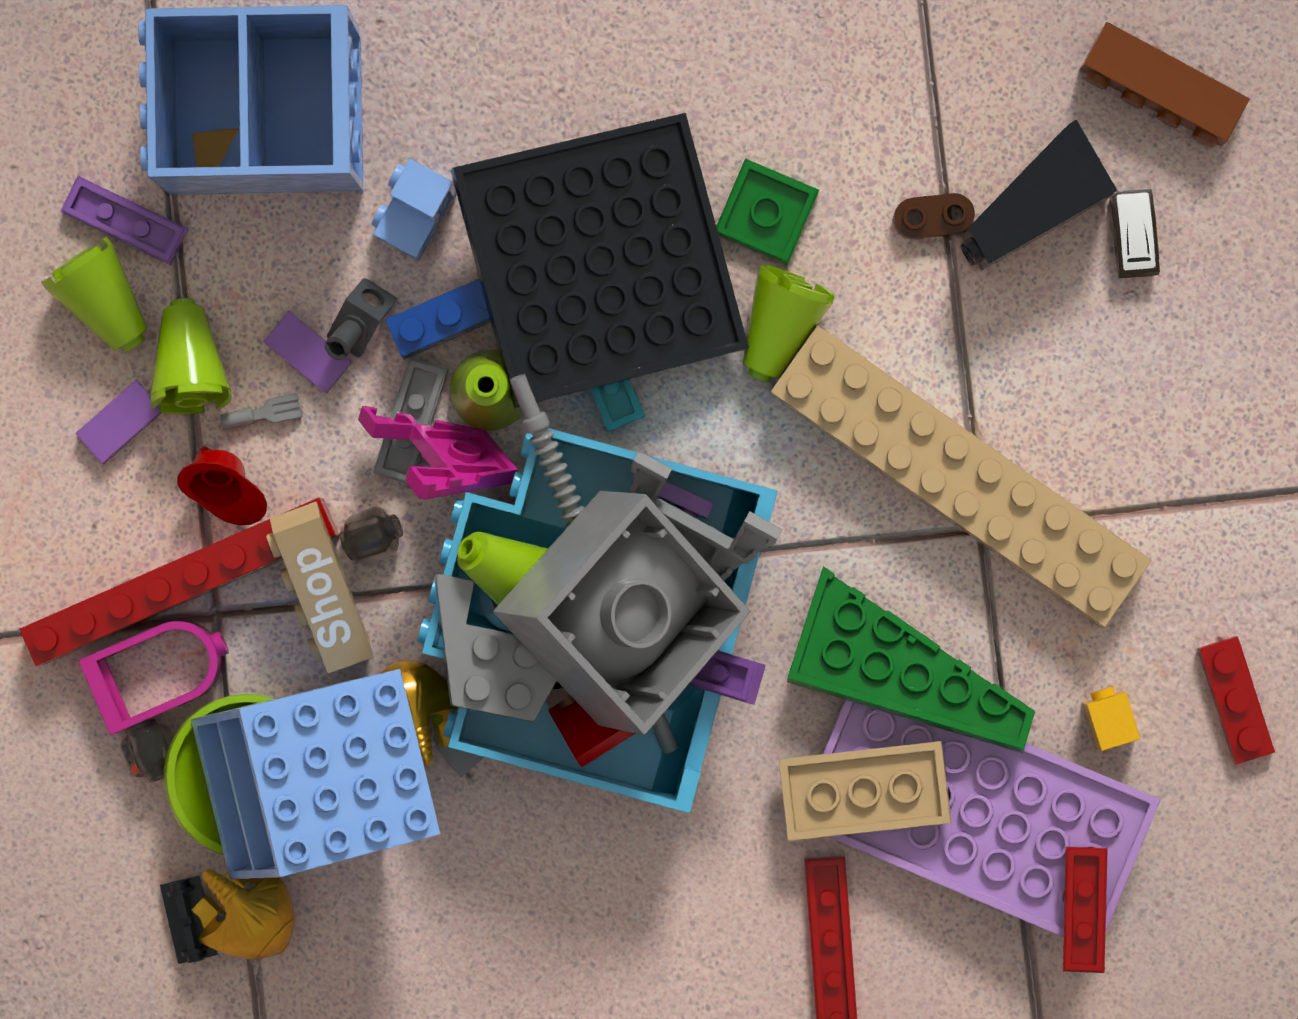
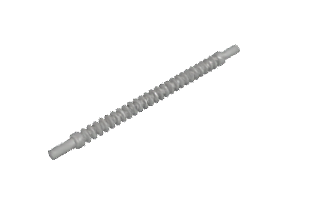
[510,374,678,754]

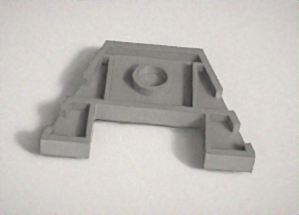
[630,451,783,581]
[435,574,557,722]

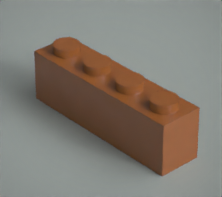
[1079,22,1250,147]

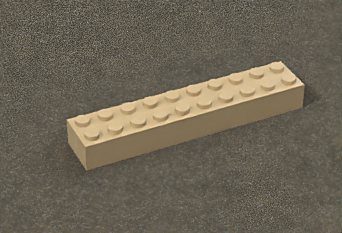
[769,325,1152,627]

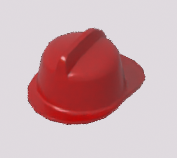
[177,446,267,525]

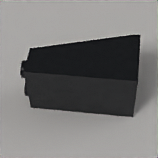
[960,120,1118,271]

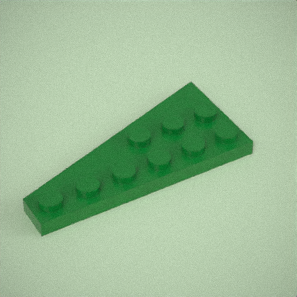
[787,566,1035,753]

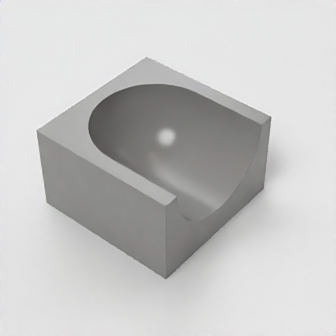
[493,491,751,735]

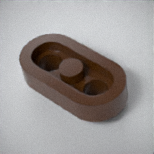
[893,193,975,239]

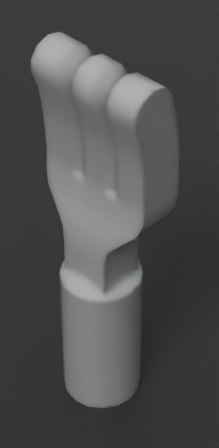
[220,393,303,430]

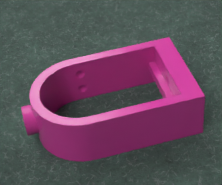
[78,621,229,735]

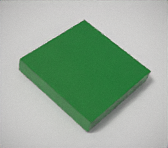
[716,158,819,265]

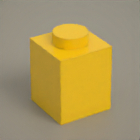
[1082,686,1141,751]

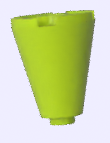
[41,236,147,353]
[743,265,836,382]
[150,298,232,415]
[450,350,523,431]
[457,532,549,606]

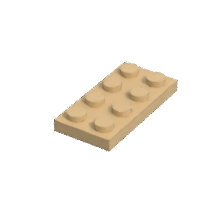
[779,741,952,841]

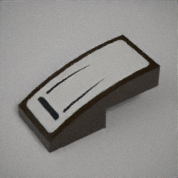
[1110,189,1160,278]

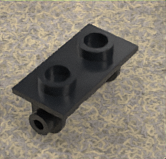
[160,875,218,964]

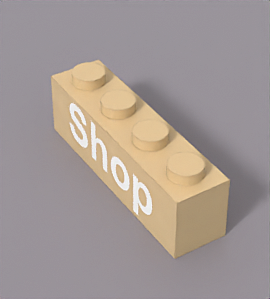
[266,502,374,674]

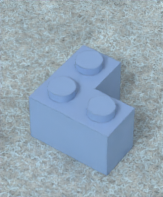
[371,158,456,261]

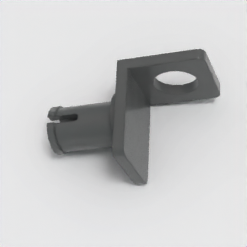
[324,278,397,360]

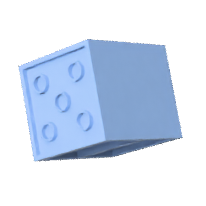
[138,5,364,195]
[191,669,440,879]

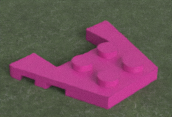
[358,406,518,500]

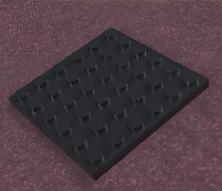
[450,113,749,409]

